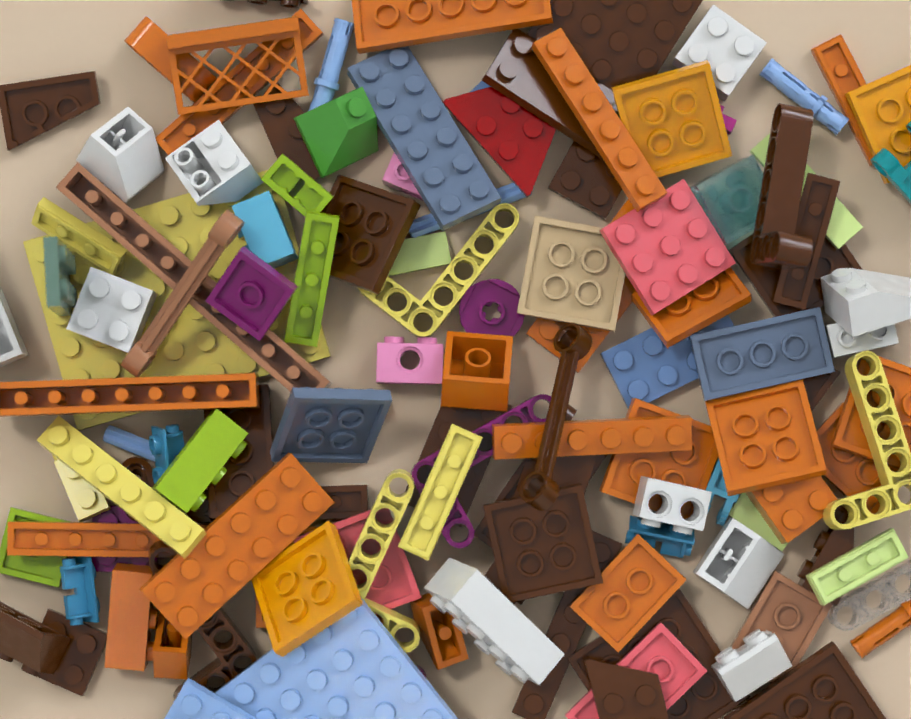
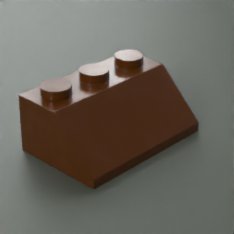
[0,601,71,677]

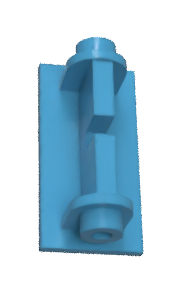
[149,424,184,484]
[625,515,695,558]
[59,556,100,626]

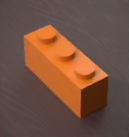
[104,563,158,671]

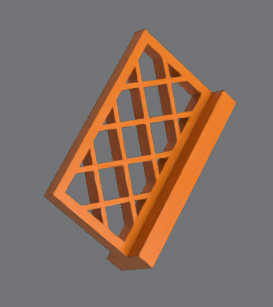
[166,17,309,115]

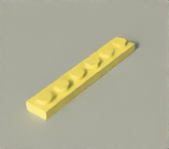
[37,415,207,559]

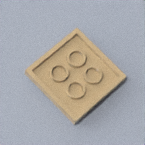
[517,215,625,332]

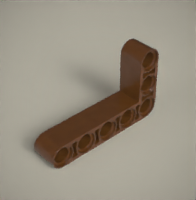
[750,103,814,270]
[148,540,257,701]

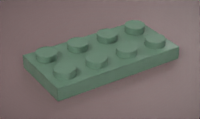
[43,237,77,316]

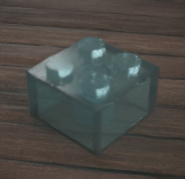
[690,155,763,245]

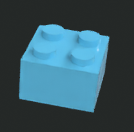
[232,191,298,269]

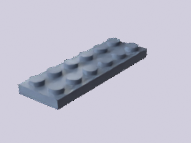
[347,46,501,231]

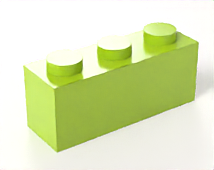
[152,409,248,513]

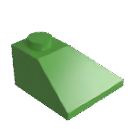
[293,86,378,178]

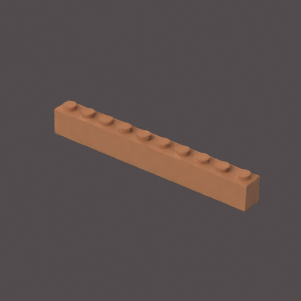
[56,162,332,392]

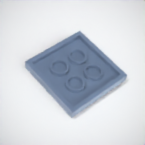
[270,387,392,463]

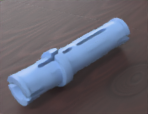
[308,18,354,111]
[759,58,849,135]

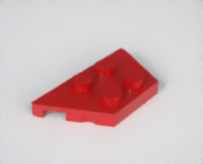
[443,87,556,197]

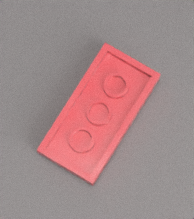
[565,622,707,719]

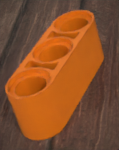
[124,17,217,103]

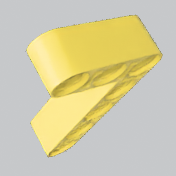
[358,203,519,337]
[823,351,911,530]
[348,469,420,653]

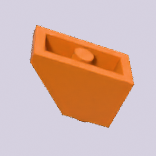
[410,593,469,670]
[153,612,192,680]

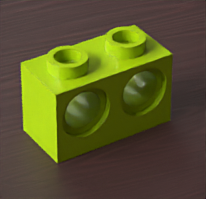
[261,154,334,216]

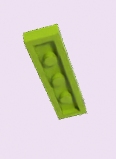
[284,210,340,347]

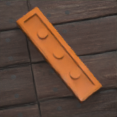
[811,34,873,166]

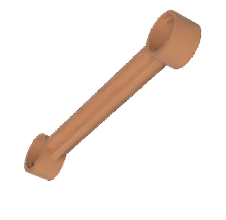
[121,210,245,377]

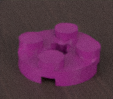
[459,279,525,337]

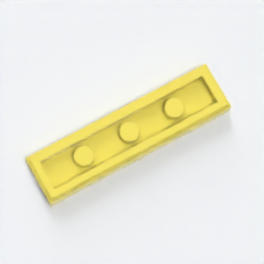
[398,424,483,561]

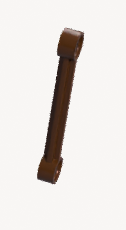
[520,323,592,511]

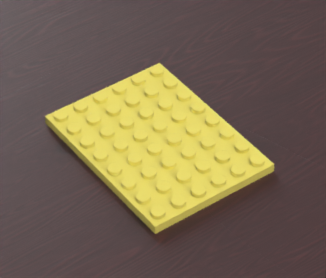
[23,170,331,431]

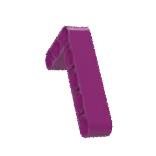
[411,394,551,548]

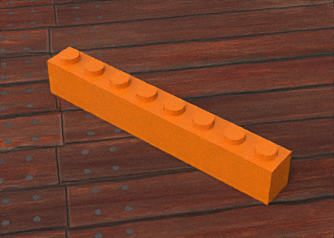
[0,373,260,417]

